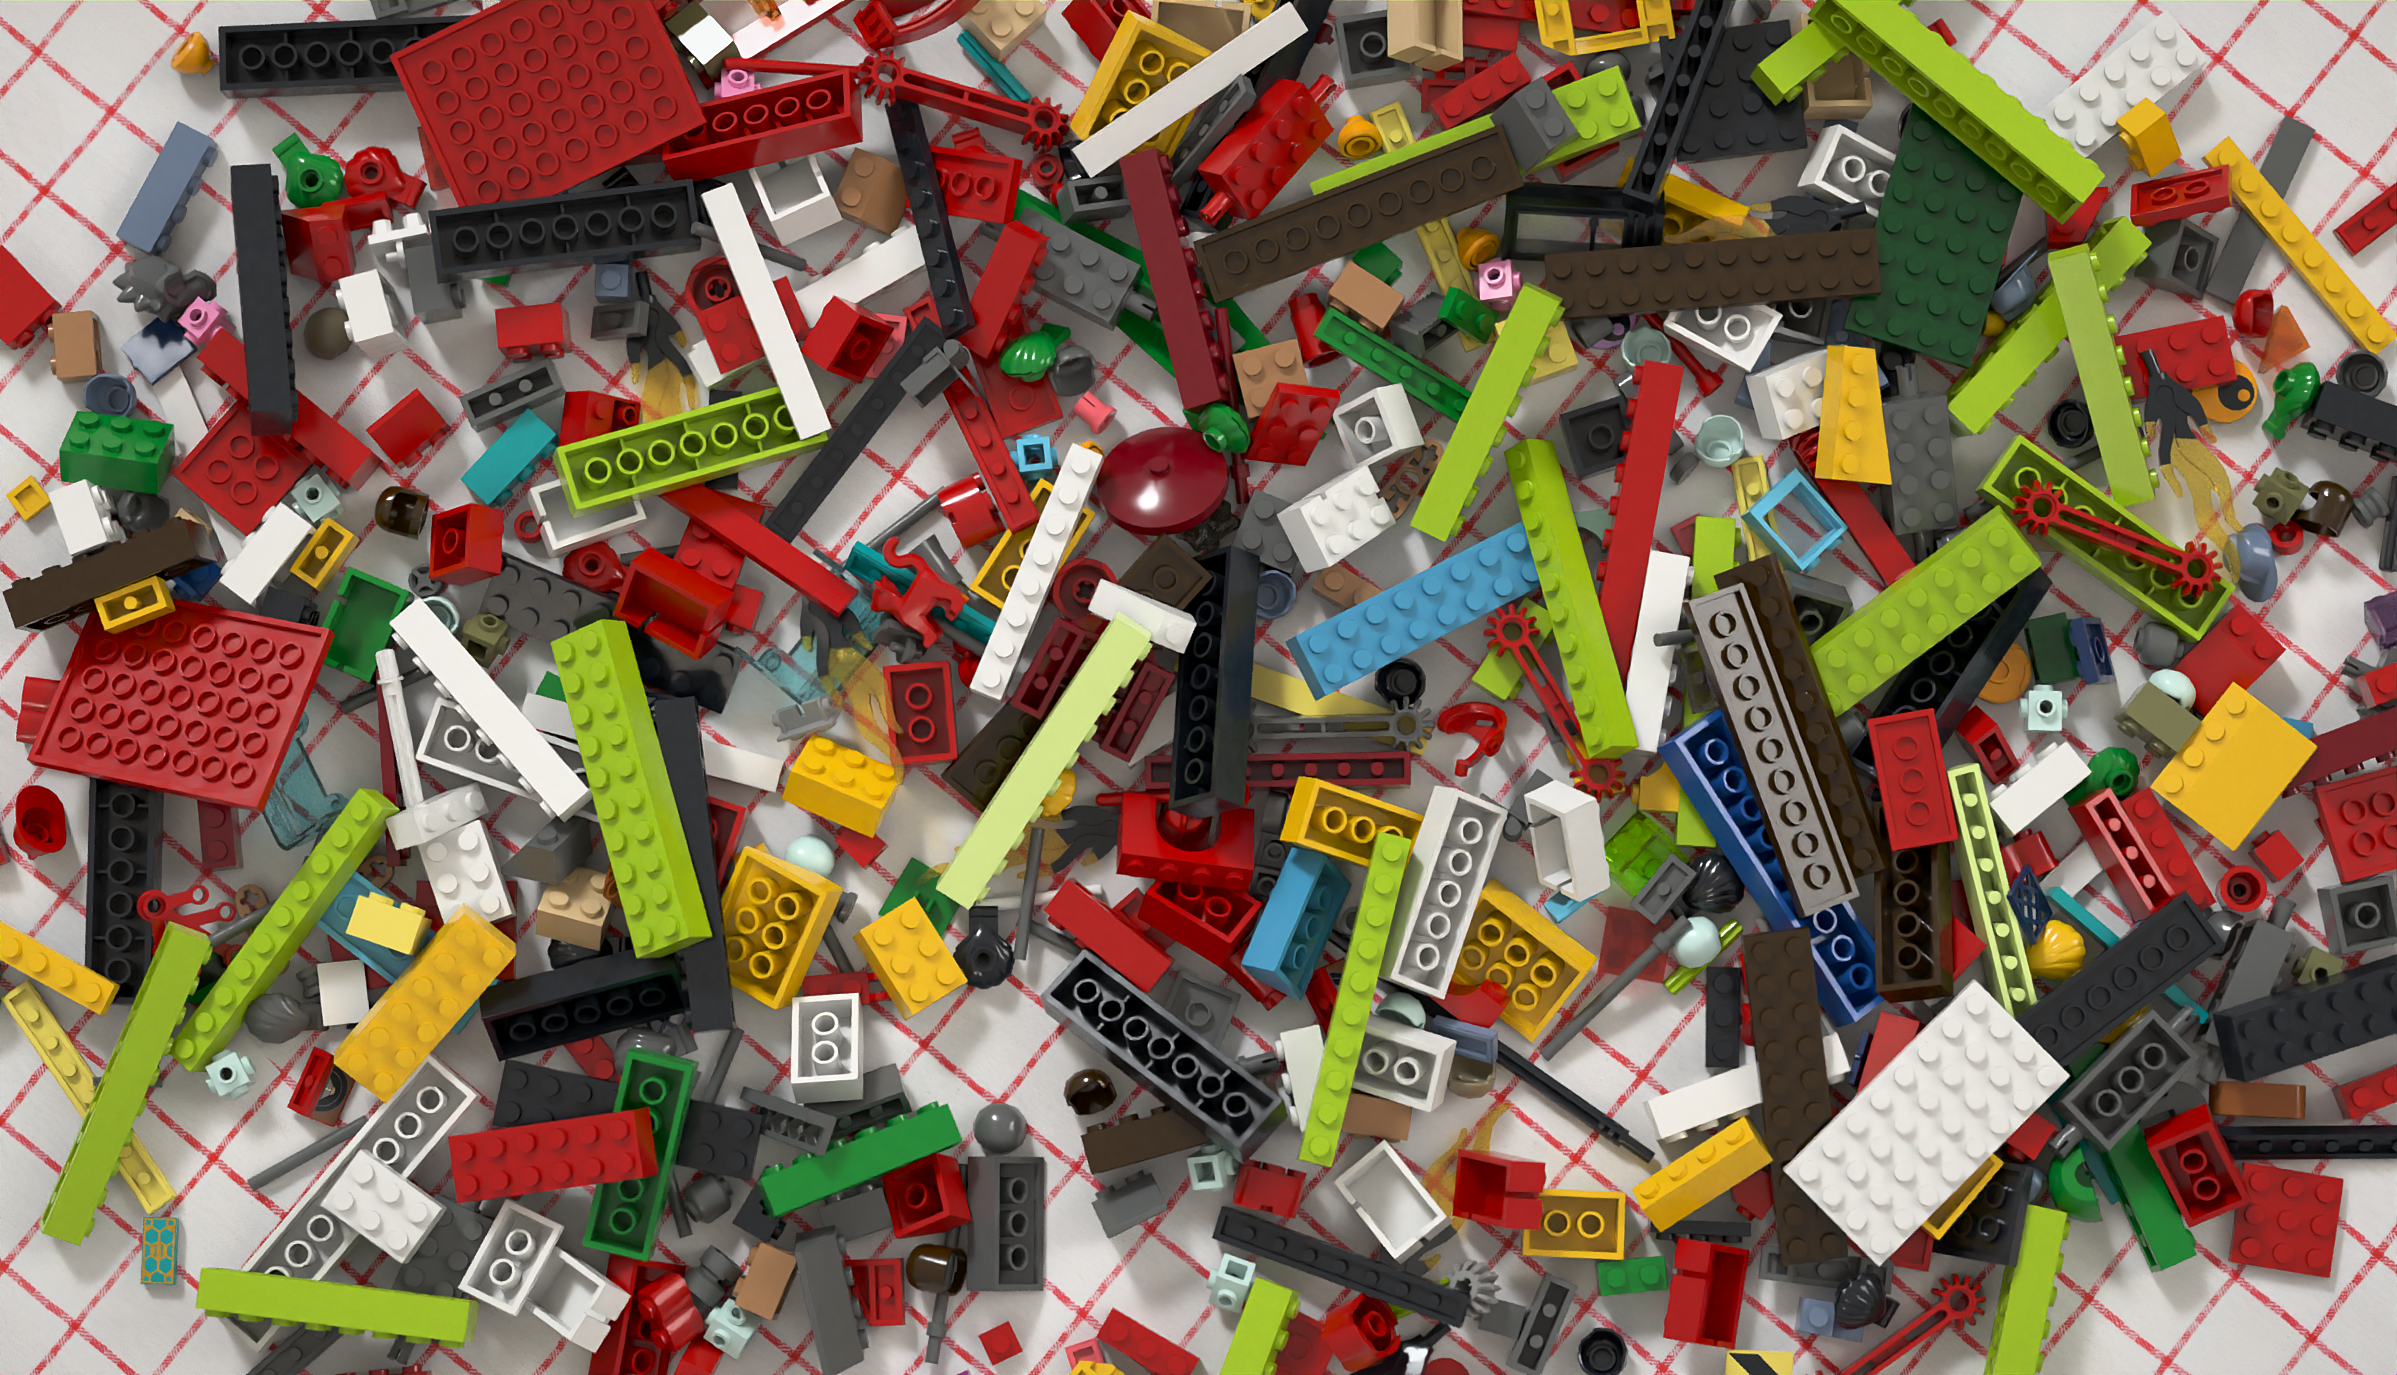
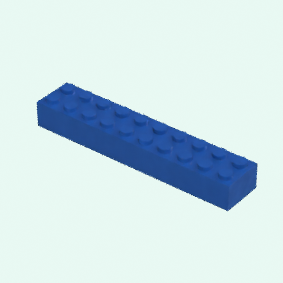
[1657,708,1885,1028]

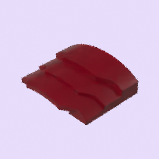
[1010,613,1175,763]

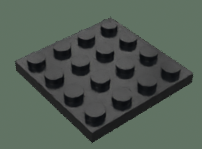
[1659,19,1808,166]

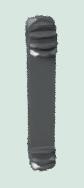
[1248,696,1435,753]

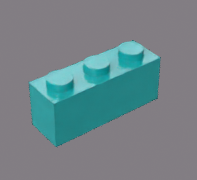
[460,408,560,508]

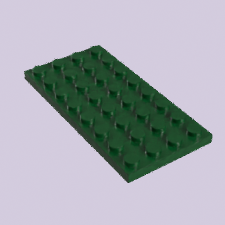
[1842,102,2045,370]

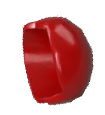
[2231,289,2274,338]

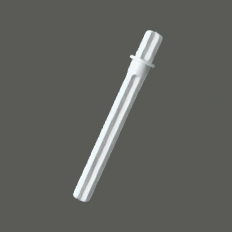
[375,649,424,809]

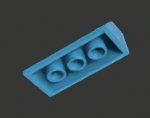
[1241,847,1352,1001]

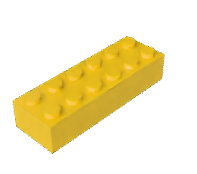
[334,903,516,1103]

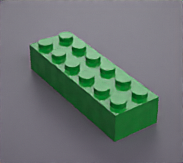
[582,1046,699,1262]
[756,1101,963,1220]

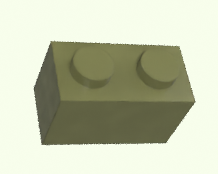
[665,0,742,80]

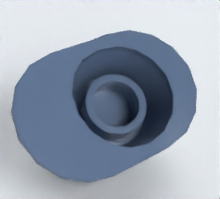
[1990,251,2038,321]
[2222,524,2278,602]

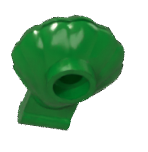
[272,132,344,209]
[999,323,1071,382]
[2262,362,2321,440]
[1182,403,1251,454]
[2063,747,2140,807]

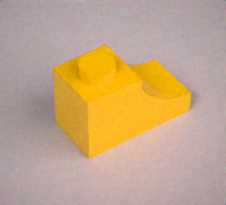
[1631,760,1680,814]

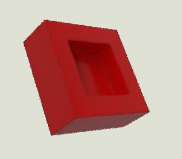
[978,1321,1023,1366]

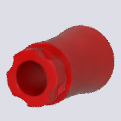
[1288,293,1343,368]
[2215,865,2267,912]
[1219,936,1287,1011]

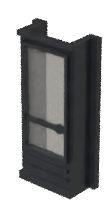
[1501,182,1665,261]

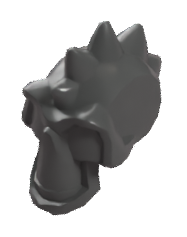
[113,256,217,323]

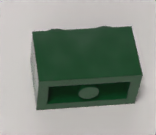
[2023,612,2080,685]

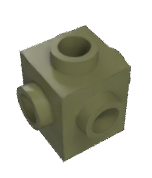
[2252,467,2310,525]
[460,611,511,669]
[2290,946,2344,986]

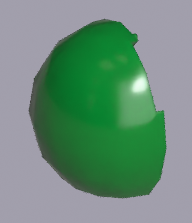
[2047,1143,2103,1223]

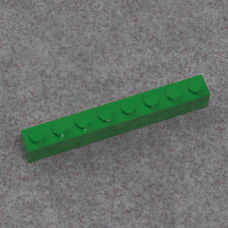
[2063,1043,2197,1273]

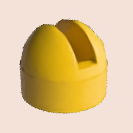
[1980,310,2006,337]

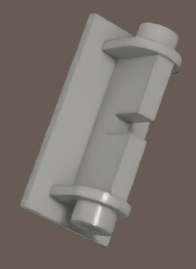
[772,695,843,742]

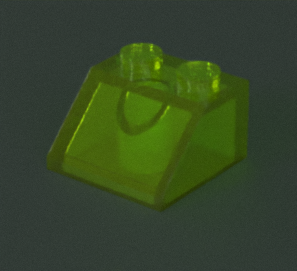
[1604,810,1691,899]

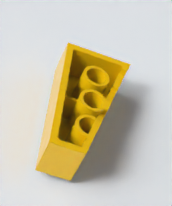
[1815,346,1892,485]

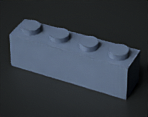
[116,121,218,256]

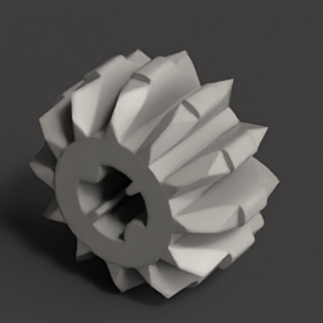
[1446,1260,1502,1318]

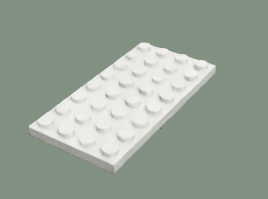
[1782,979,2070,1266]

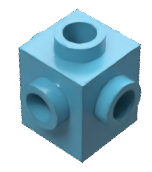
[1010,434,1058,483]

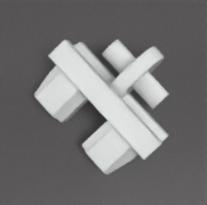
[368,213,432,269]

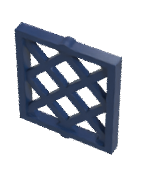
[2006,864,2053,945]

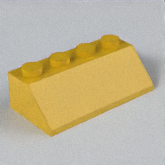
[1599,156,1750,245]
[969,478,1097,612]
[1632,1114,1773,1233]

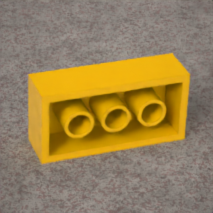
[1280,776,1424,879]

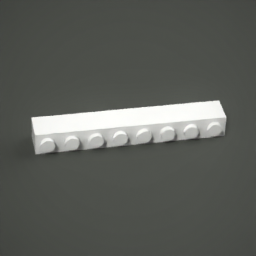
[688,225,927,391]
[969,443,1104,704]
[389,597,593,823]

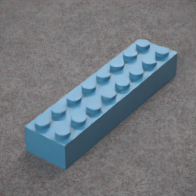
[1285,522,1541,701]

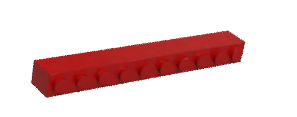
[1596,359,1684,690]

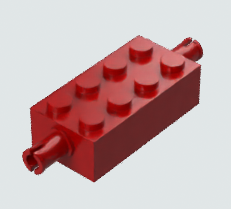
[1197,74,1337,227]

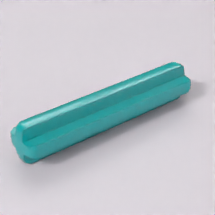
[956,29,1031,104]

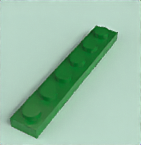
[1312,307,1472,424]

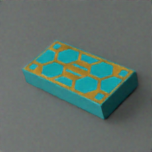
[141,1217,179,1285]

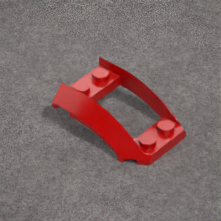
[853,0,980,52]

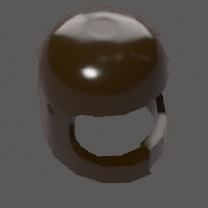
[2290,480,2354,538]
[374,486,430,540]
[906,1243,967,1296]

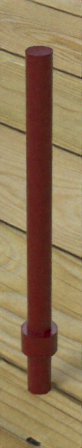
[1214,307,1250,504]

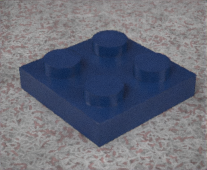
[2069,617,2117,685]

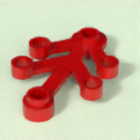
[136,885,244,976]

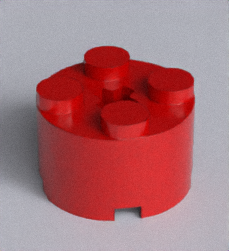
[685,256,741,313]
[937,471,1006,550]
[1052,558,1117,621]
[1232,1159,1307,1219]
[1321,1293,1401,1372]

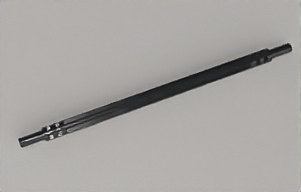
[1328,929,1655,1164]

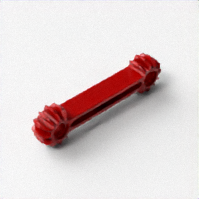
[857,49,1069,153]
[1789,426,1916,588]
[2011,480,2223,598]
[1483,604,1626,803]
[1806,1273,1987,1375]

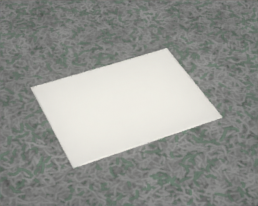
[317,960,369,1026]
[222,1028,281,1105]

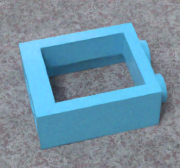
[1741,469,1848,574]

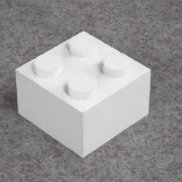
[1332,383,1424,470]

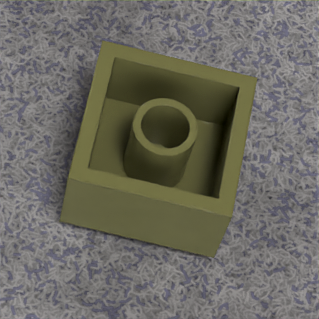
[2113,681,2202,759]

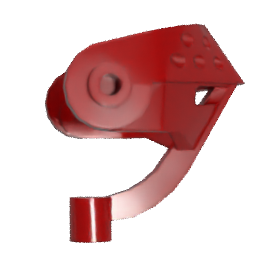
[1437,702,1507,777]

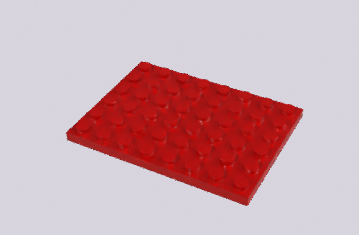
[389,0,709,207]
[27,599,335,813]

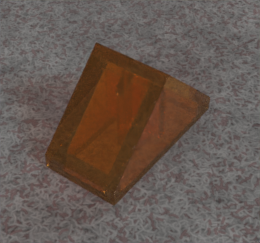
[2258,305,2310,374]

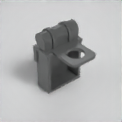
[900,339,980,409]
[1479,769,1554,842]

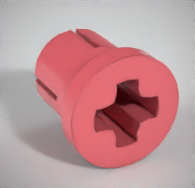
[1073,392,1117,435]

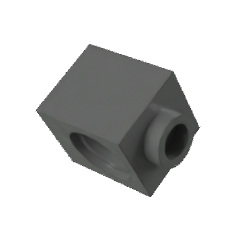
[1473,1299,1526,1339]

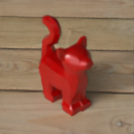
[870,536,970,649]

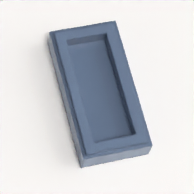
[1432,1015,1498,1064]

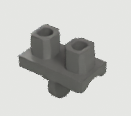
[871,612,940,664]

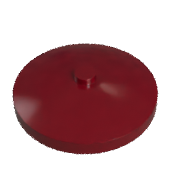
[1097,427,1229,536]

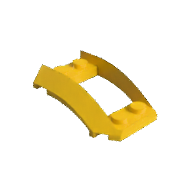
[1534,0,1676,56]

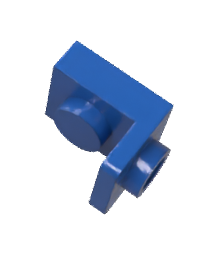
[172,563,223,602]

